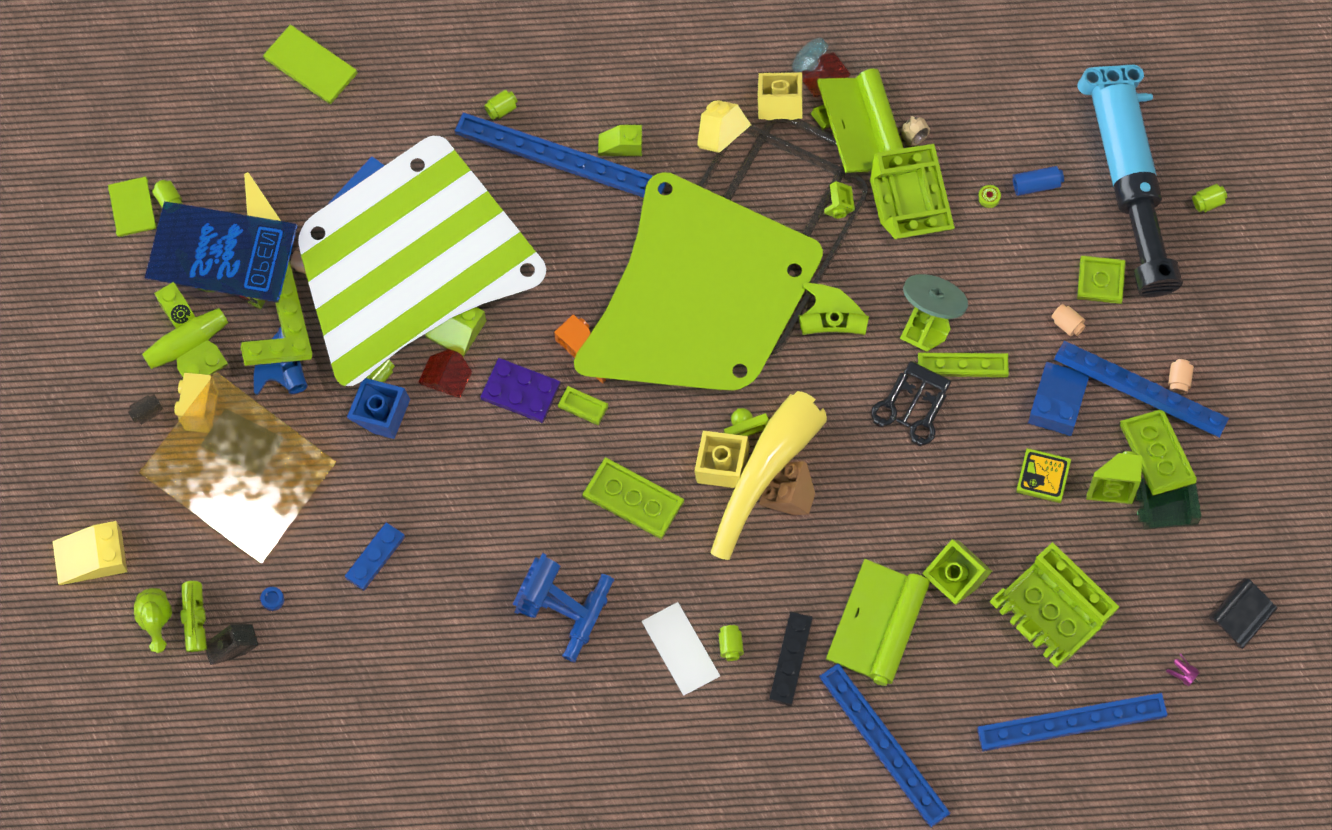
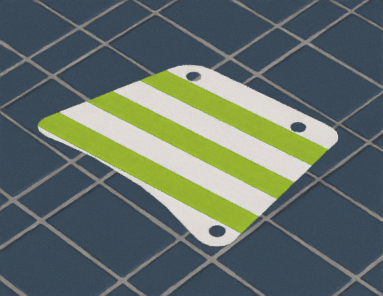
[298,136,546,386]

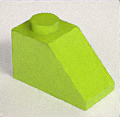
[598,125,642,156]

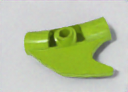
[799,282,869,335]
[181,581,207,652]

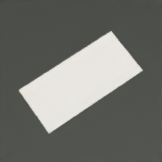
[642,602,720,696]

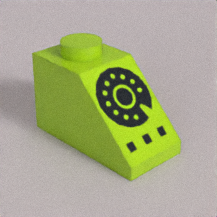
[154,282,195,329]

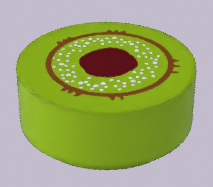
[978,185,1001,208]

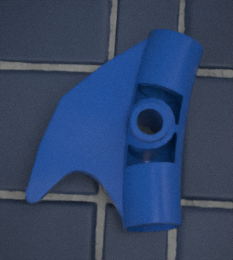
[254,327,308,395]

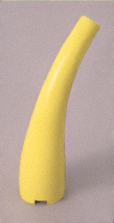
[710,391,827,560]

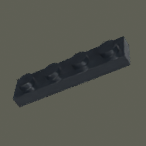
[769,612,813,707]

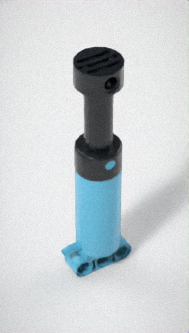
[1077,65,1183,297]

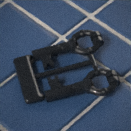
[871,361,951,447]

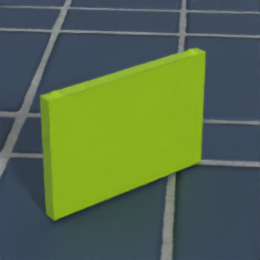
[108,177,157,237]

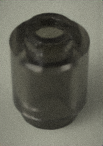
[128,394,163,425]

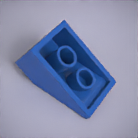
[1028,362,1089,436]

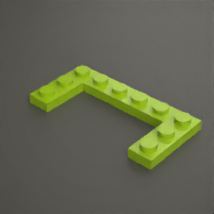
[220,246,313,366]

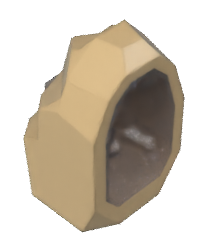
[901,116,930,146]

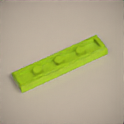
[918,353,1009,377]

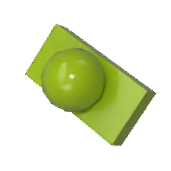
[724,408,769,436]

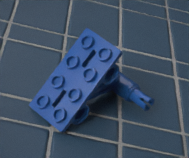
[513,553,614,662]

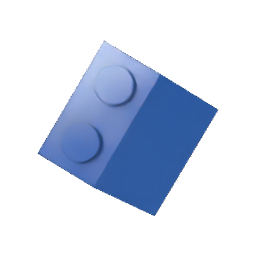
[347,378,410,439]

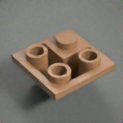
[759,461,815,515]

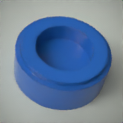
[260,587,284,611]

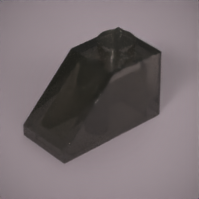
[206,624,258,665]

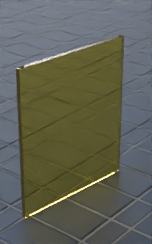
[139,372,336,563]

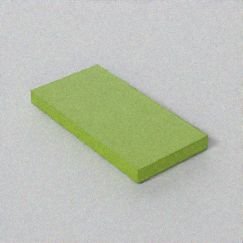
[263,25,358,105]
[1120,410,1197,495]
[582,457,684,539]

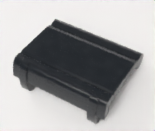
[1209,578,1278,649]

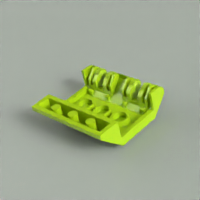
[990,542,1119,668]

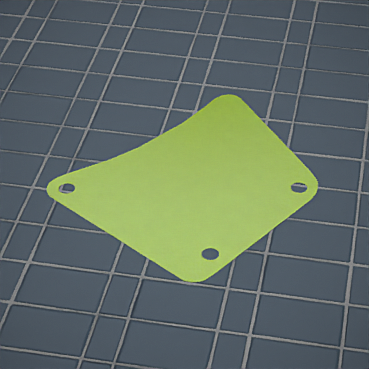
[574,172,823,390]

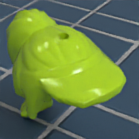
[134,588,172,653]

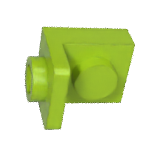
[824,181,855,219]

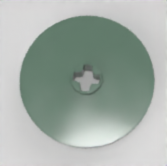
[903,274,968,319]

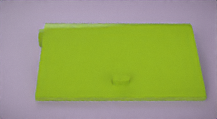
[817,69,903,173]
[826,559,930,686]

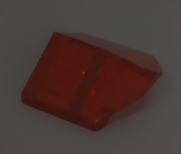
[799,52,850,97]
[419,349,472,398]

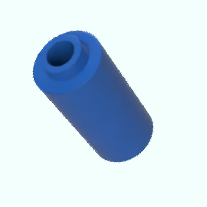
[1013,166,1064,196]

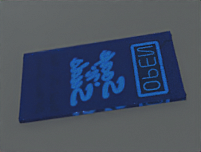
[145,201,298,303]

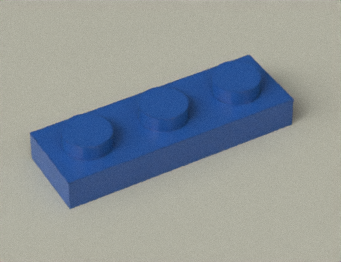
[345,522,405,591]

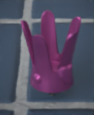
[1166,653,1200,687]

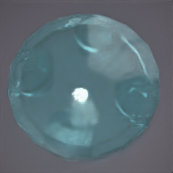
[792,37,829,73]

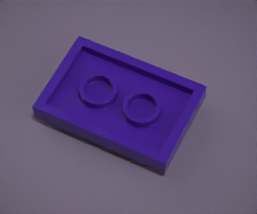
[480,358,561,423]

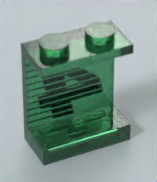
[1135,479,1202,530]

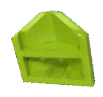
[900,307,950,352]

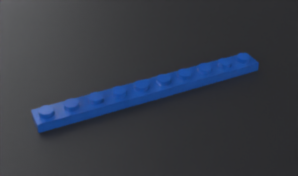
[455,112,667,198]

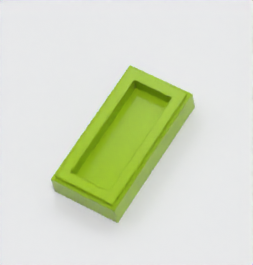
[558,386,609,426]

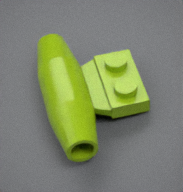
[142,308,228,377]

